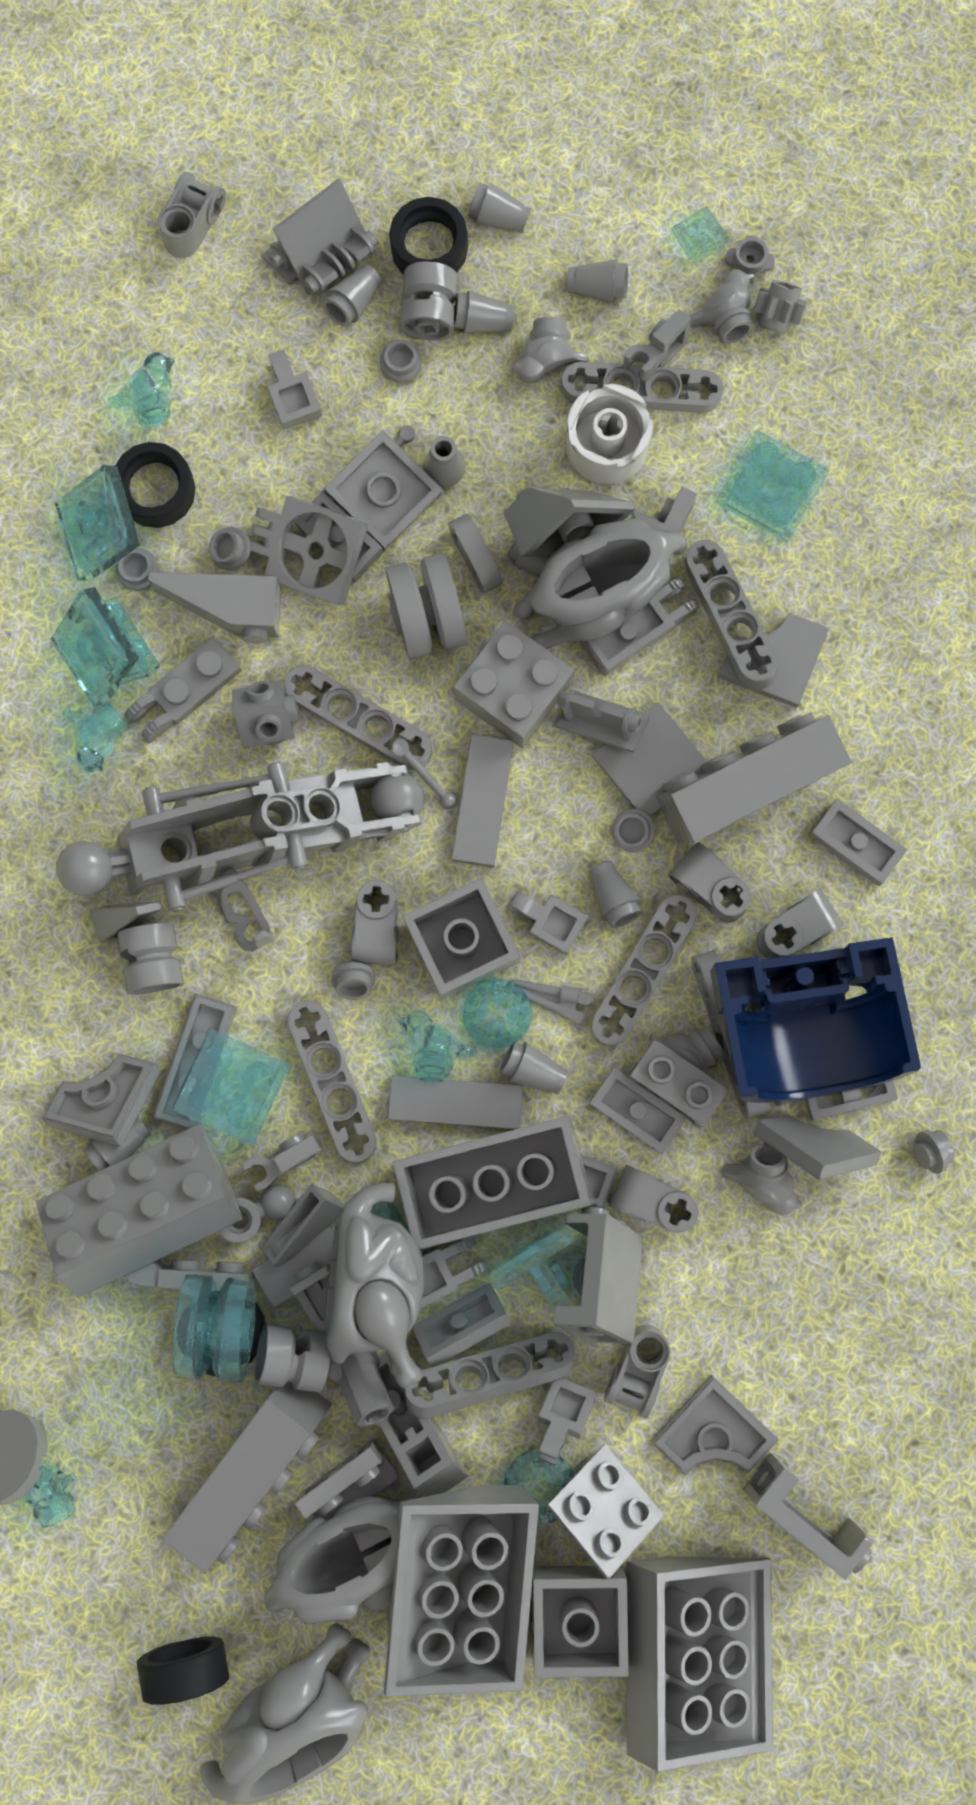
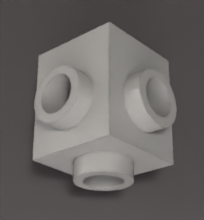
[232,680,300,749]

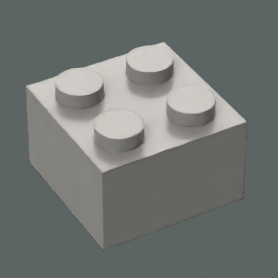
[454,620,575,749]
[402,878,521,1000]
[532,1565,629,1677]

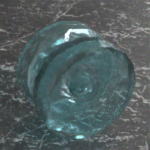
[172,1274,256,1383]

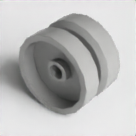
[385,553,467,660]

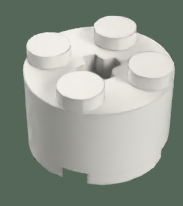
[565,384,653,485]

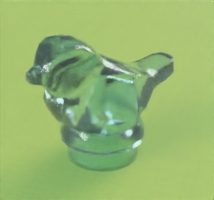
[107,352,175,426]
[62,701,129,773]
[399,1010,477,1083]
[21,1463,77,1528]

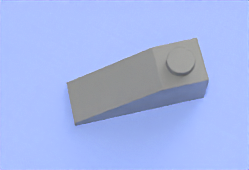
[148,572,281,643]
[377,1353,469,1497]

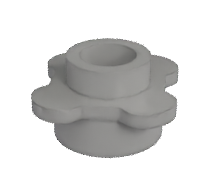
[725,236,775,283]

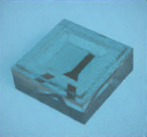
[672,206,729,264]

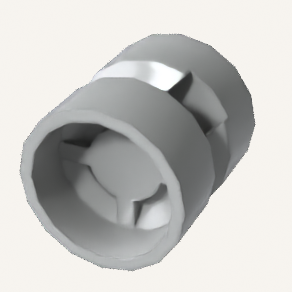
[400,261,458,341]
[117,923,184,995]
[254,1325,330,1392]

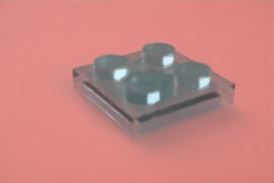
[715,430,830,543]
[55,465,140,581]
[171,1028,291,1146]

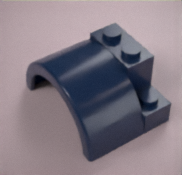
[710,937,921,1103]

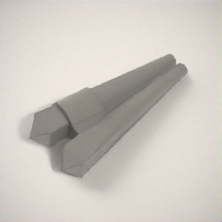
[509,979,595,1025]

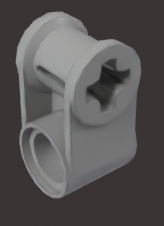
[158,172,226,258]
[668,842,751,921]
[352,880,399,965]
[757,888,844,959]
[609,1165,698,1233]
[604,1325,671,1419]

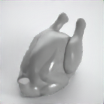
[513,518,687,649]
[325,1183,424,1388]
[264,1496,417,1624]
[200,1623,370,1804]

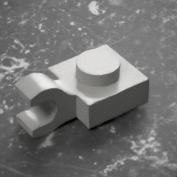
[623,309,692,381]
[267,349,322,430]
[508,890,589,955]
[243,1132,324,1190]
[538,1378,597,1466]

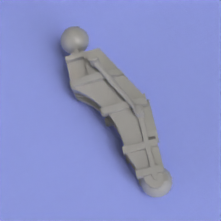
[56,762,424,912]

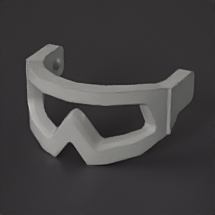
[218,868,273,952]

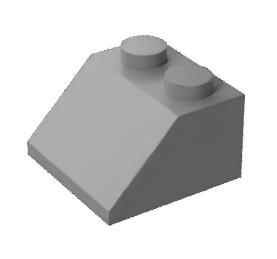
[503,486,635,557]

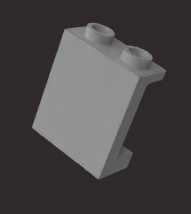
[554,1207,643,1344]
[743,1453,874,1580]

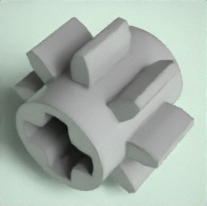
[753,280,807,332]

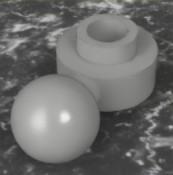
[219,1184,296,1243]

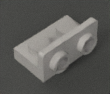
[628,1041,728,1127]
[295,1439,398,1521]

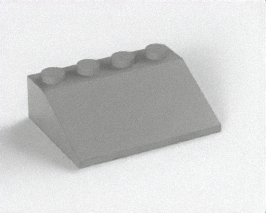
[384,1485,539,1697]
[626,1557,773,1772]

